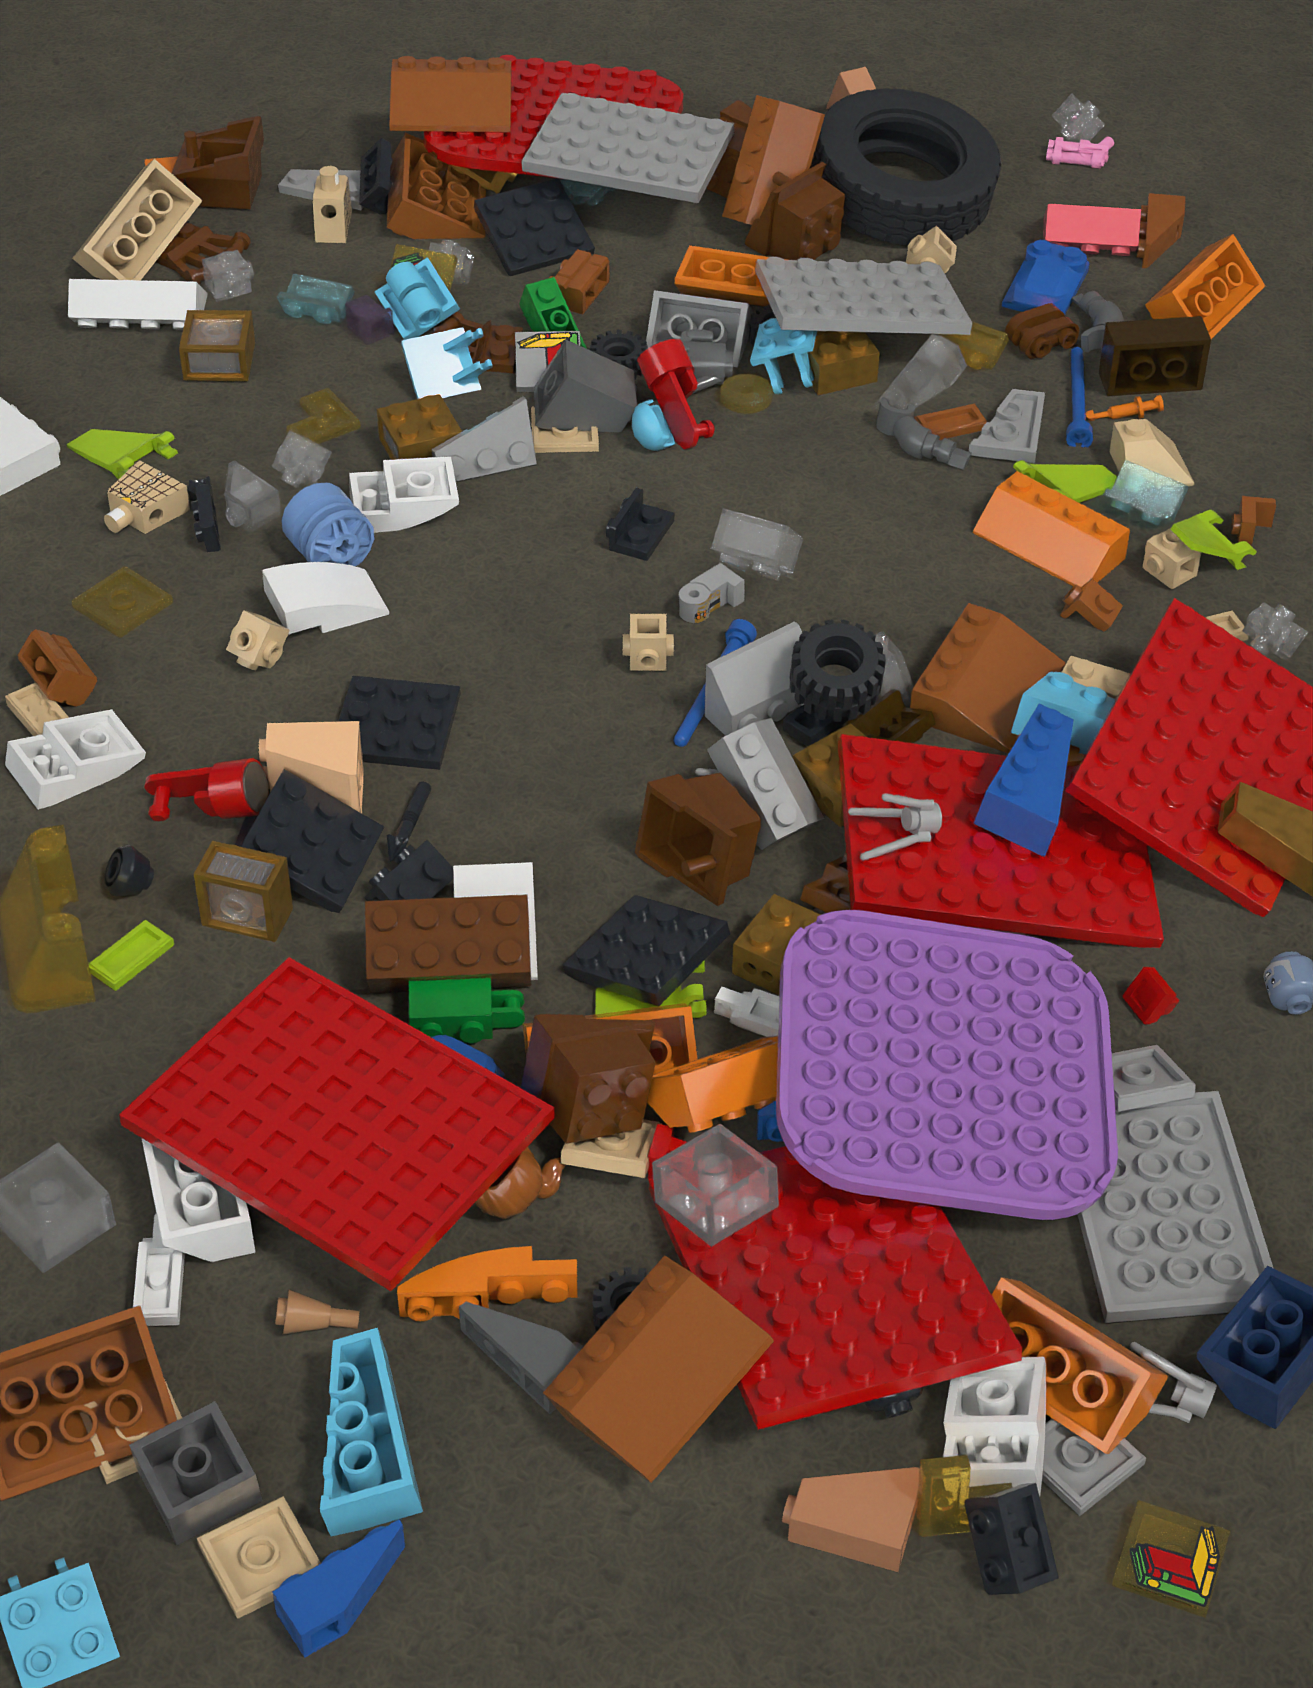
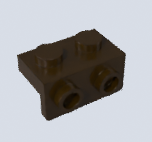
[846,689,936,743]

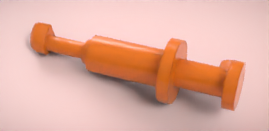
[1086,395,1164,421]

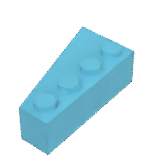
[1011,671,1116,754]
[320,1328,423,1536]

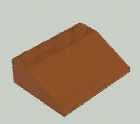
[389,56,512,132]
[387,132,486,239]
[910,603,1066,754]
[543,1256,774,1483]
[0,1305,177,1501]

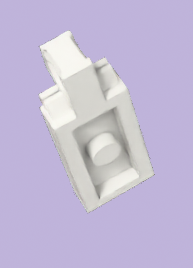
[714,987,779,1037]
[133,1214,185,1326]

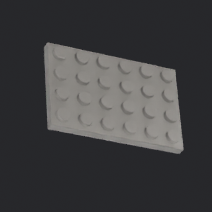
[522,93,734,203]
[755,257,972,335]
[1077,1091,1273,1323]

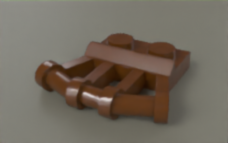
[156,222,251,285]
[432,311,523,373]

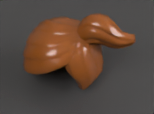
[474,1147,566,1219]

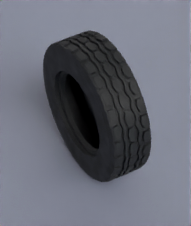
[810,88,1001,245]

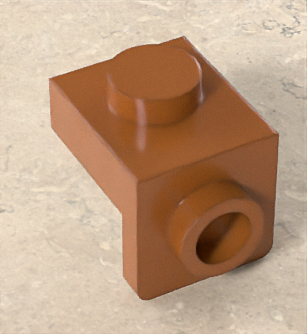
[1231,496,1276,546]
[1060,578,1123,631]

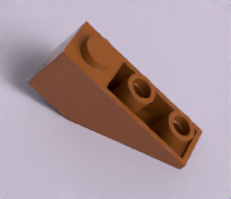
[1137,193,1185,268]

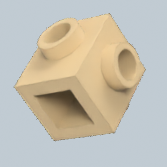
[906,226,957,273]
[1142,528,1201,589]
[226,610,290,671]
[623,614,674,671]

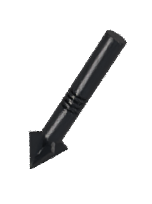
[387,781,432,862]

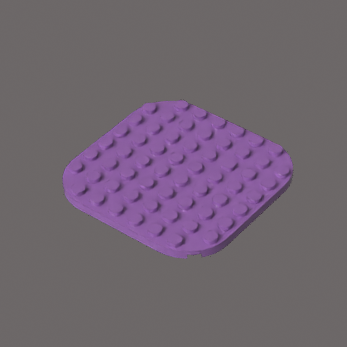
[776,910,1118,1220]

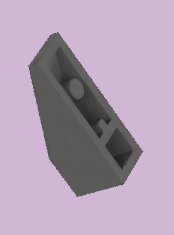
[459,1302,583,1414]

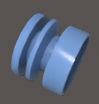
[281,483,374,566]

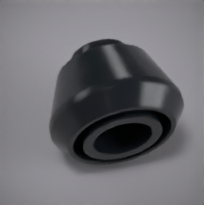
[104,844,154,896]

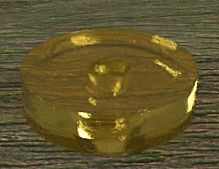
[720,374,773,414]

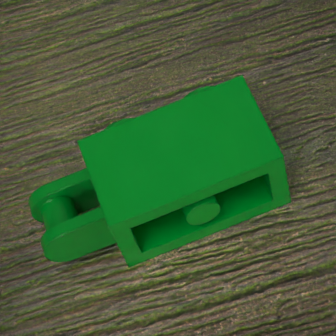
[409,978,525,1043]

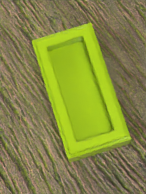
[87,920,174,991]

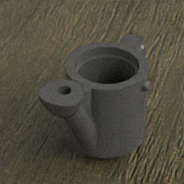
[680,330,733,394]

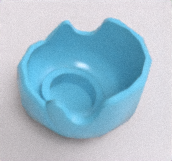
[632,400,675,451]

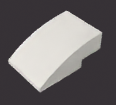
[349,456,459,533]
[262,562,389,634]
[5,709,146,809]
[453,862,538,980]
[941,1357,1046,1497]

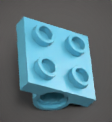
[375,257,460,340]

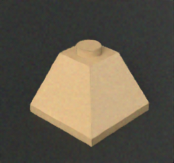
[1109,419,1194,493]

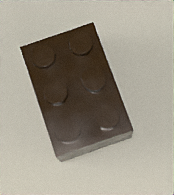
[1099,316,1211,396]

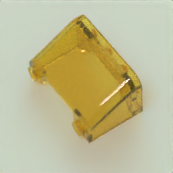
[0,824,96,1013]

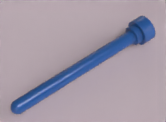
[1066,347,1093,447]
[674,619,757,747]

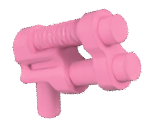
[1046,136,1114,169]

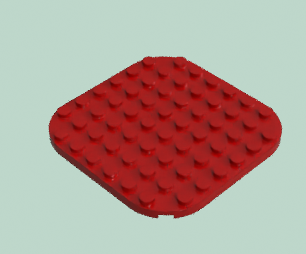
[424,55,683,179]

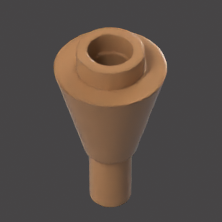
[275,1290,360,1334]

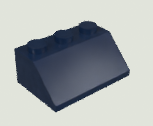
[1197,1265,1313,1429]

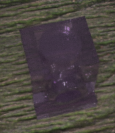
[345,294,394,345]

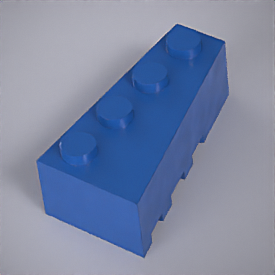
[974,703,1074,857]

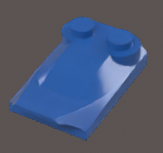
[1001,240,1090,315]

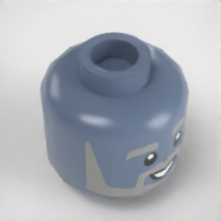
[1263,951,1313,1014]

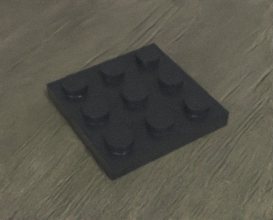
[473,178,595,276]
[338,676,461,770]
[240,769,384,913]
[563,895,730,1006]

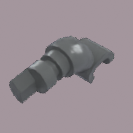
[1072,291,1124,359]
[876,397,972,470]

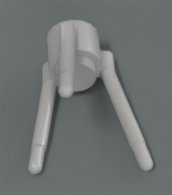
[848,793,942,860]
[1130,1342,1217,1423]

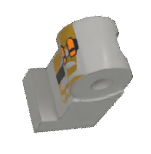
[679,563,744,623]

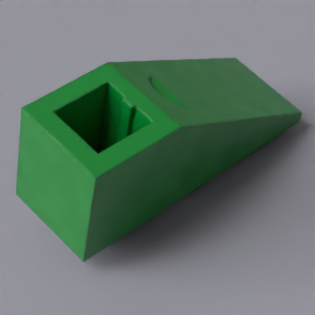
[519,277,587,349]

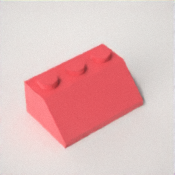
[1043,204,1141,256]

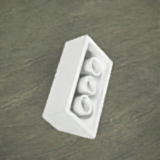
[68,279,207,330]
[142,1139,255,1262]

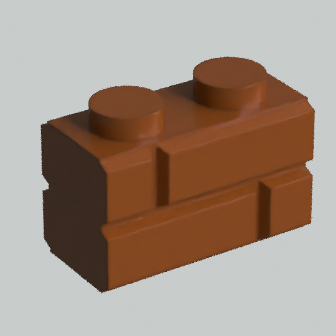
[549,249,610,314]
[18,629,97,707]

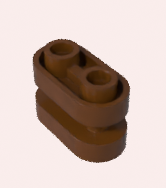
[1005,303,1080,359]

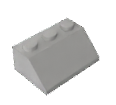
[646,290,753,367]
[705,621,804,736]
[707,718,825,850]

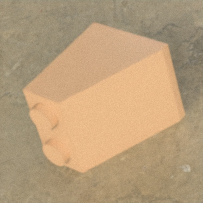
[259,721,364,813]

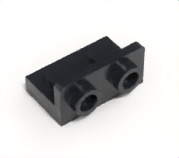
[359,138,393,214]
[606,487,675,561]
[964,1483,1059,1595]

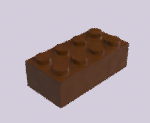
[365,894,532,993]

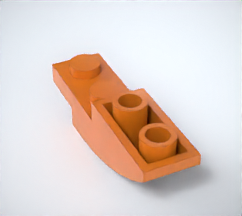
[397,1246,578,1321]

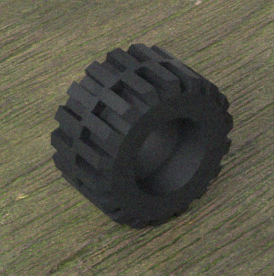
[789,619,886,722]

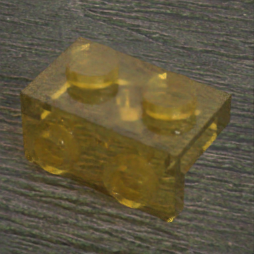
[931,322,1009,370]

